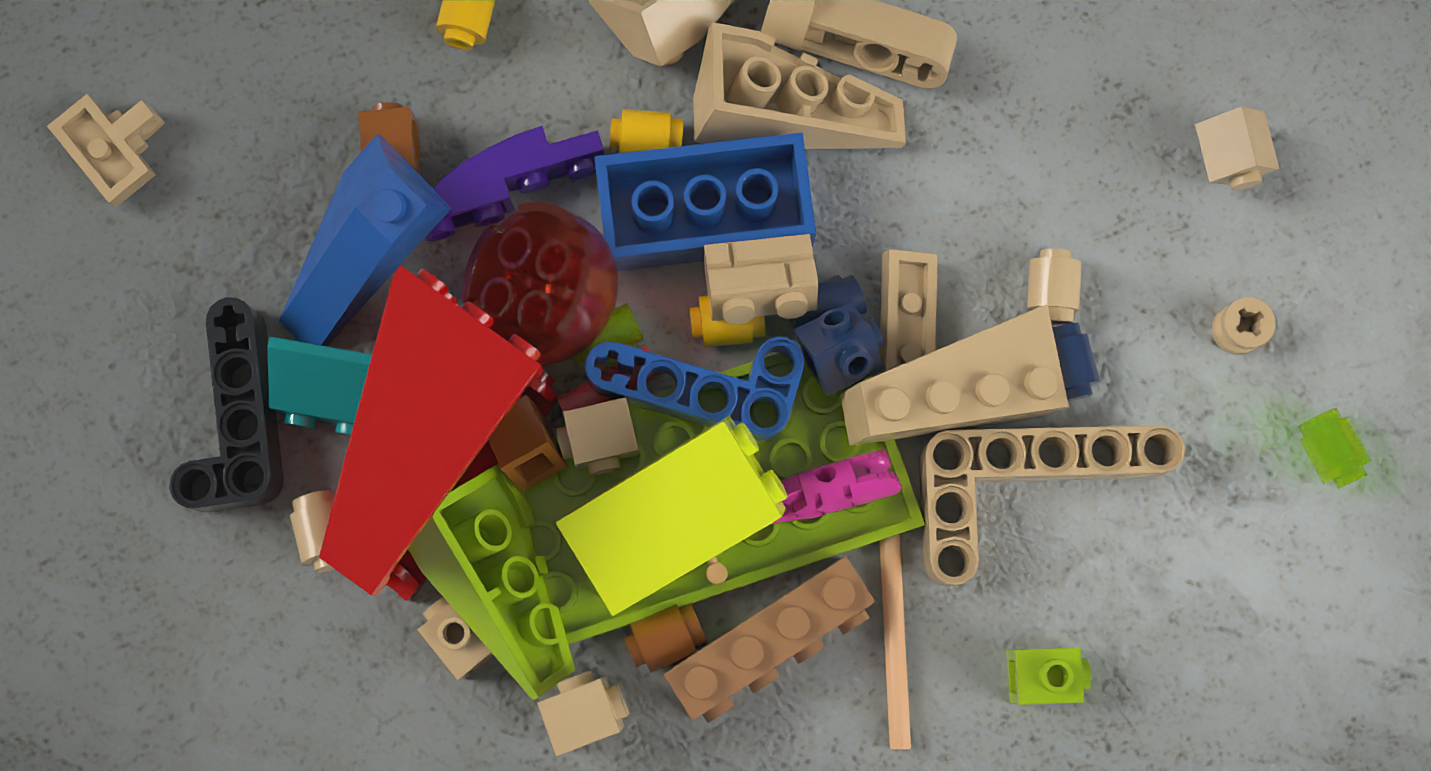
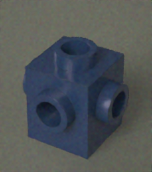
[794,302,884,396]

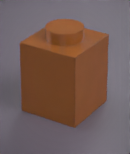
[488,395,568,493]

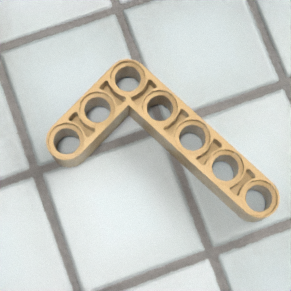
[919,425,1185,587]

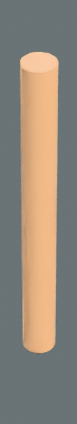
[879,535,911,749]

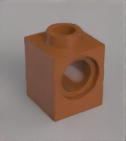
[358,102,422,177]

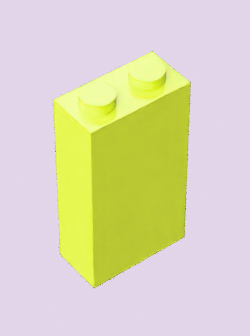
[555,415,788,616]

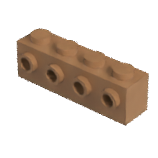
[663,556,876,723]

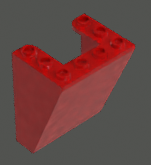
[319,265,558,602]

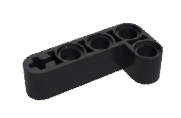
[169,297,284,513]

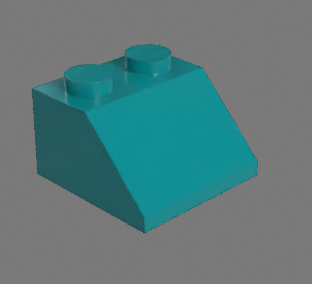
[267,337,372,437]

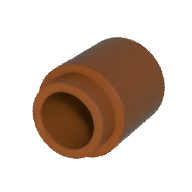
[624,604,707,673]

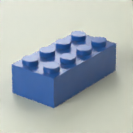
[594,132,816,272]

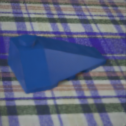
[279,134,452,347]

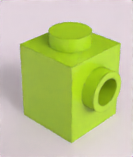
[1006,648,1091,705]

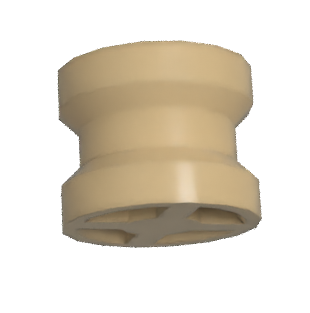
[1212,297,1276,355]

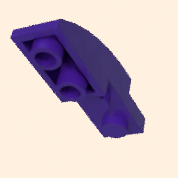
[425,126,605,241]

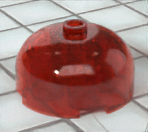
[462,201,619,366]

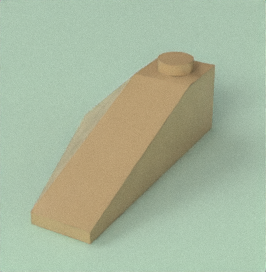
[588,0,734,66]
[693,22,906,149]

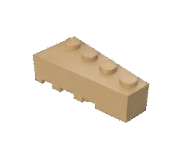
[840,304,1069,446]

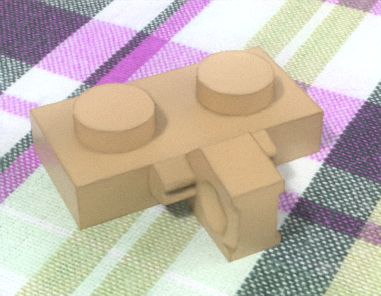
[47,94,165,207]

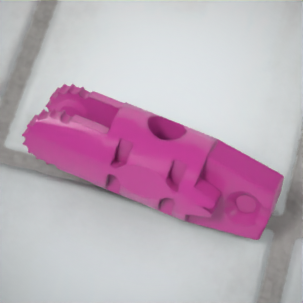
[771,450,902,524]

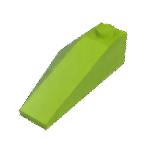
[408,464,575,700]

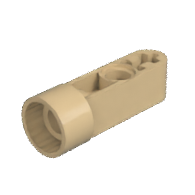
[761,0,957,88]

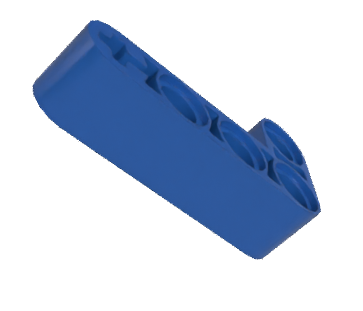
[585,337,804,441]

